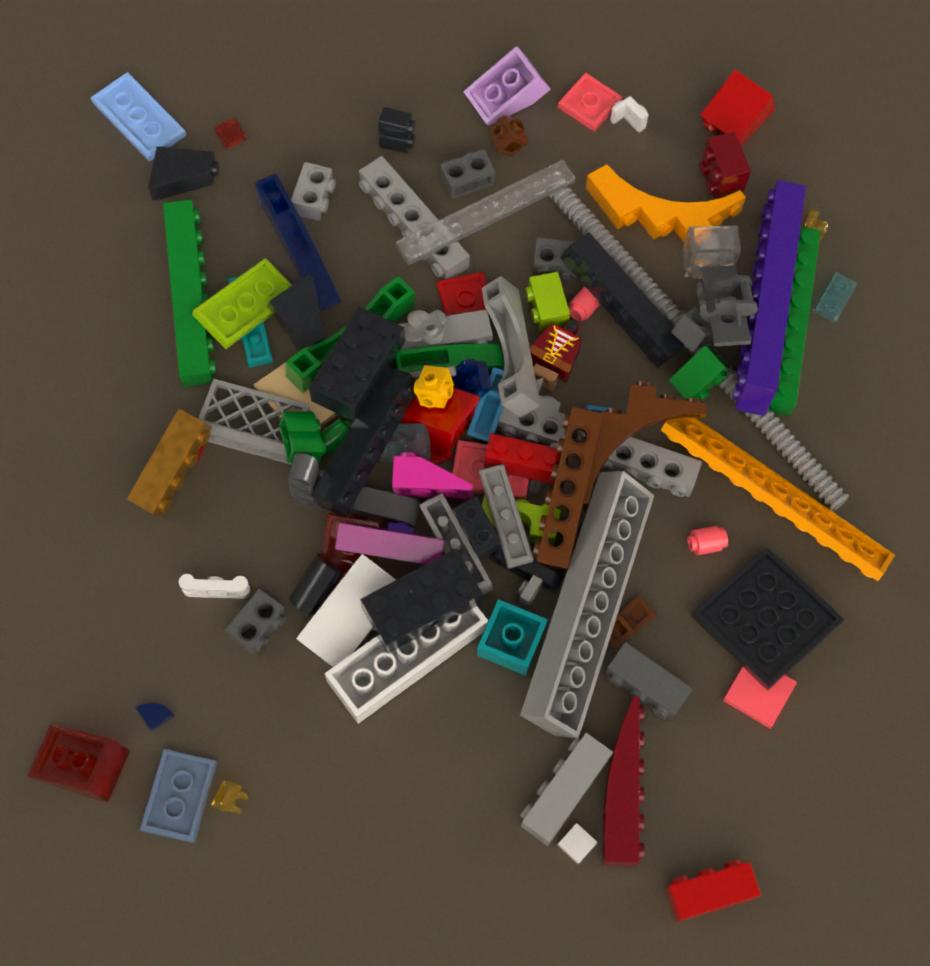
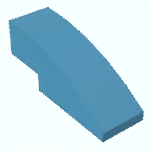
[467,367,504,442]

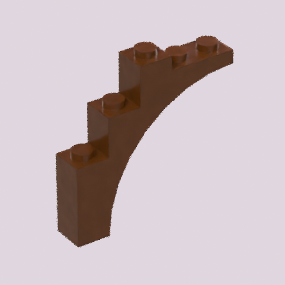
[564,381,708,506]

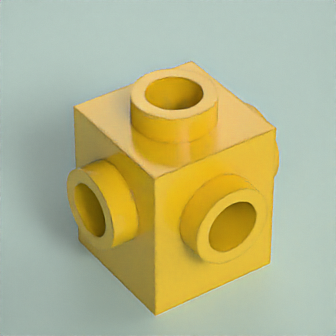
[414,365,454,408]

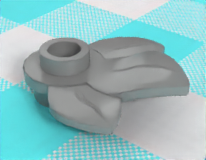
[404,310,446,345]

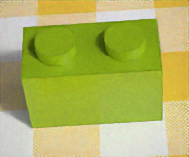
[525,272,570,331]

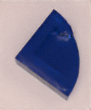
[136,703,175,731]

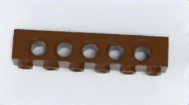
[533,407,603,570]

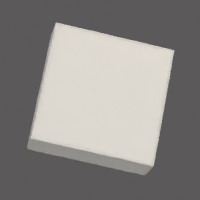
[558,823,597,864]

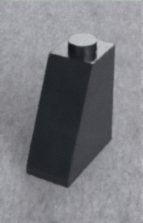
[148,146,219,200]
[267,274,325,351]

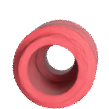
[568,287,600,322]
[687,526,728,556]

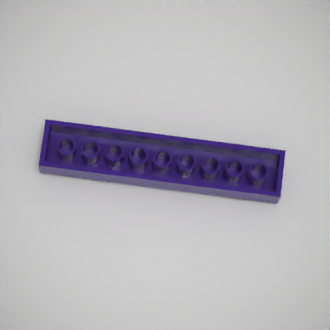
[732,180,806,416]

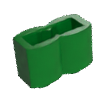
[279,411,326,463]

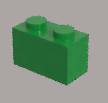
[669,345,731,401]

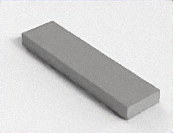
[479,464,534,569]

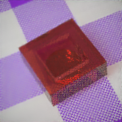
[214,117,247,150]

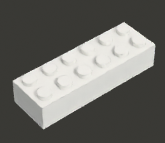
[324,606,488,724]

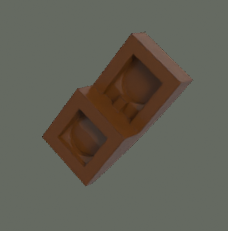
[609,595,658,649]

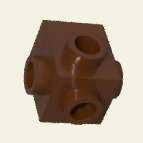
[489,115,528,156]

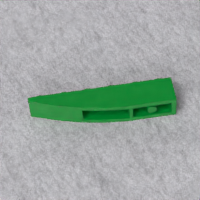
[390,344,504,377]

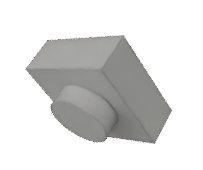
[517,575,542,609]

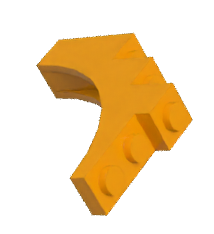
[585,164,746,250]

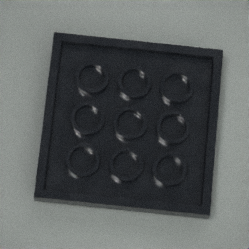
[692,547,844,691]

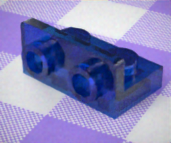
[451,358,491,400]

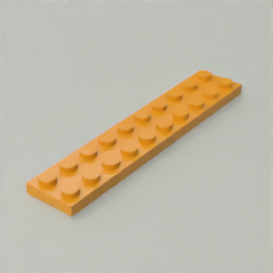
[661,418,895,581]

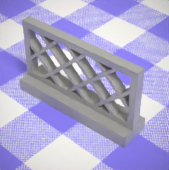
[198,379,310,465]

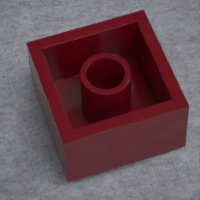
[699,132,751,200]

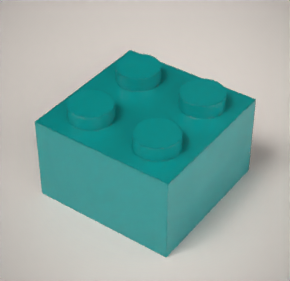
[477,599,548,676]

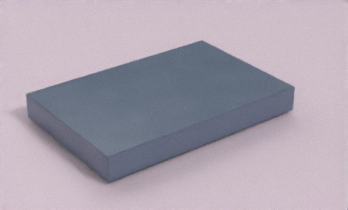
[139,749,218,844]

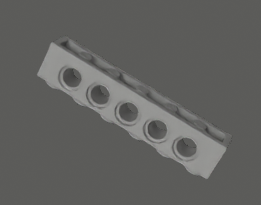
[358,156,470,280]

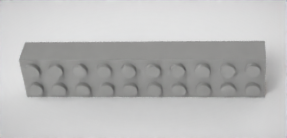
[520,471,654,739]

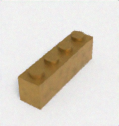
[127,409,212,517]

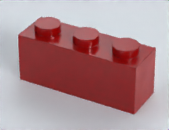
[484,433,561,485]
[666,859,761,922]

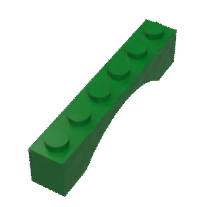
[285,276,415,393]

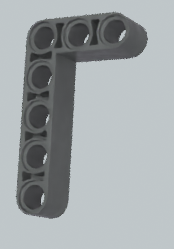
[287,453,421,528]

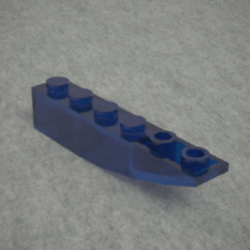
[254,173,341,311]

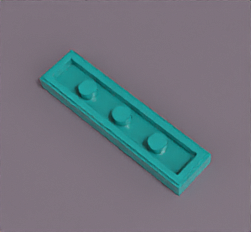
[228,276,273,368]

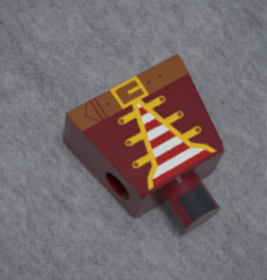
[530,320,582,383]

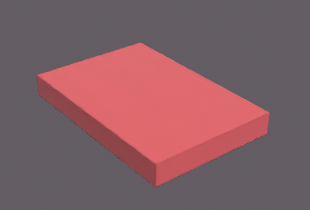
[452,440,529,500]

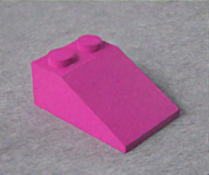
[392,452,473,499]

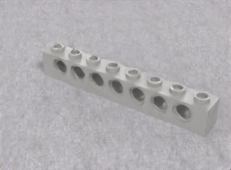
[498,406,702,497]

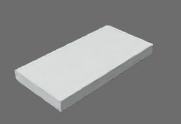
[296,554,396,667]

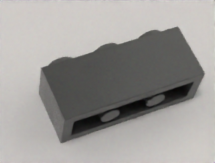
[605,642,693,721]

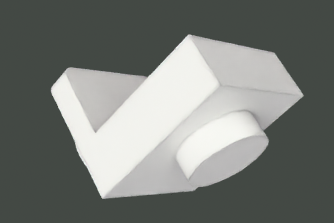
[610,96,649,133]

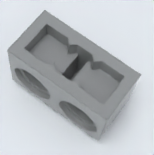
[290,162,336,221]

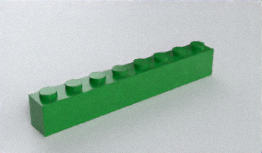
[163,200,217,388]
[768,227,821,416]

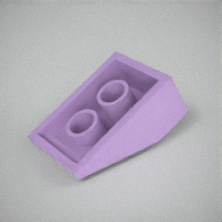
[463,46,551,126]

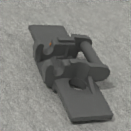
[696,266,758,347]

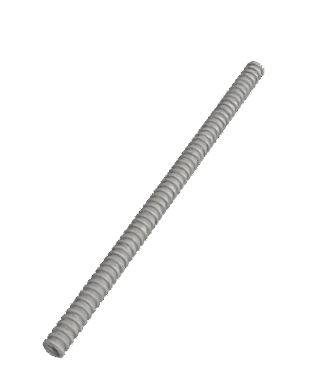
[549,183,849,511]

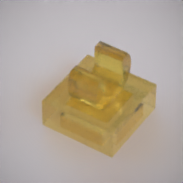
[804,209,828,239]
[211,780,248,814]

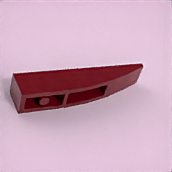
[603,696,644,867]

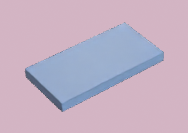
[90,72,186,162]

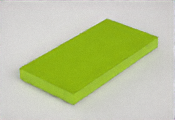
[192,258,292,349]

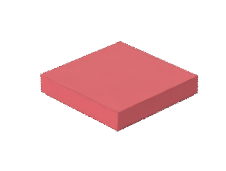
[557,73,623,132]
[723,667,797,729]

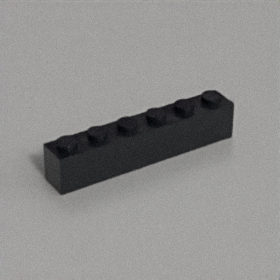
[561,232,685,368]
[311,367,417,516]

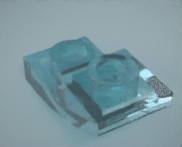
[814,272,858,323]

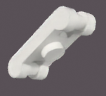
[179,574,251,599]

